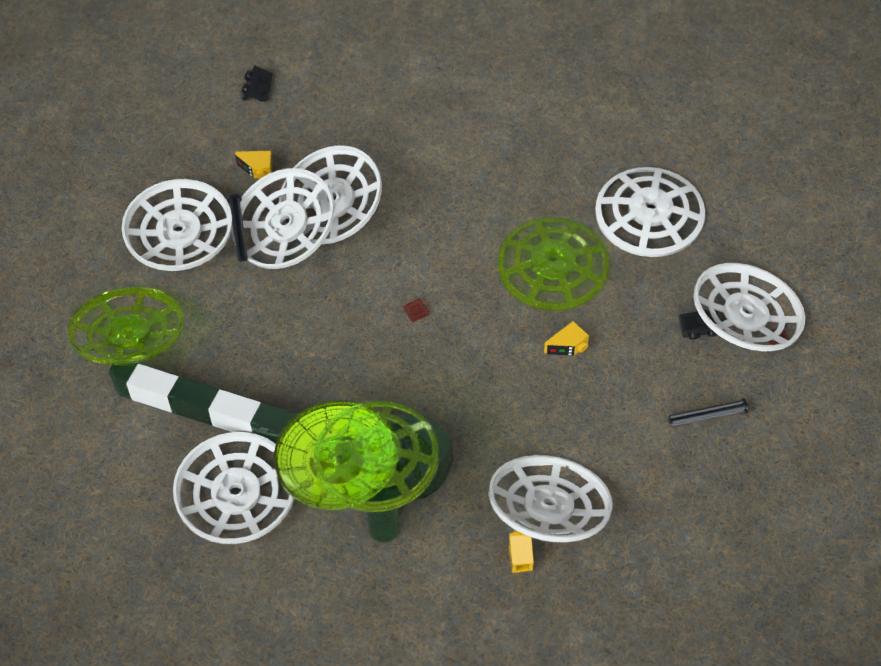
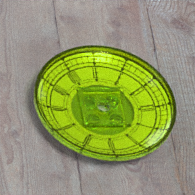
[274,400,398,510]

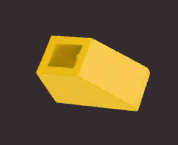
[508,530,533,573]

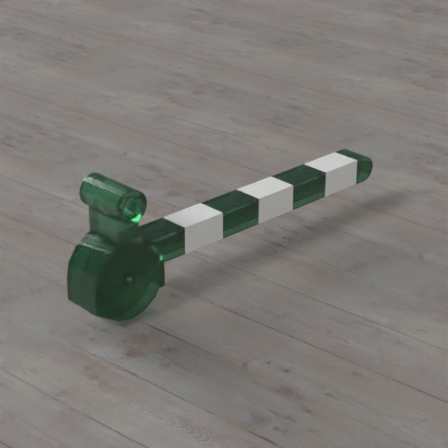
[109,360,453,543]

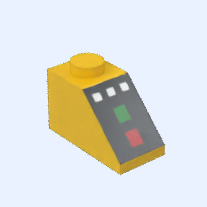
[235,151,273,179]
[544,321,589,356]

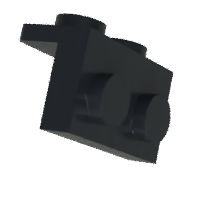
[241,65,273,102]
[679,310,719,340]

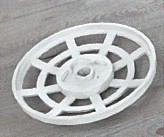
[279,146,382,244]
[595,167,705,257]
[232,168,335,269]
[122,179,233,271]
[693,263,805,351]
[173,432,294,544]
[489,455,612,542]

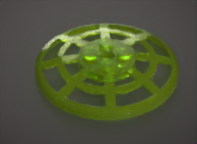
[497,218,609,311]
[68,287,184,365]
[314,400,439,512]

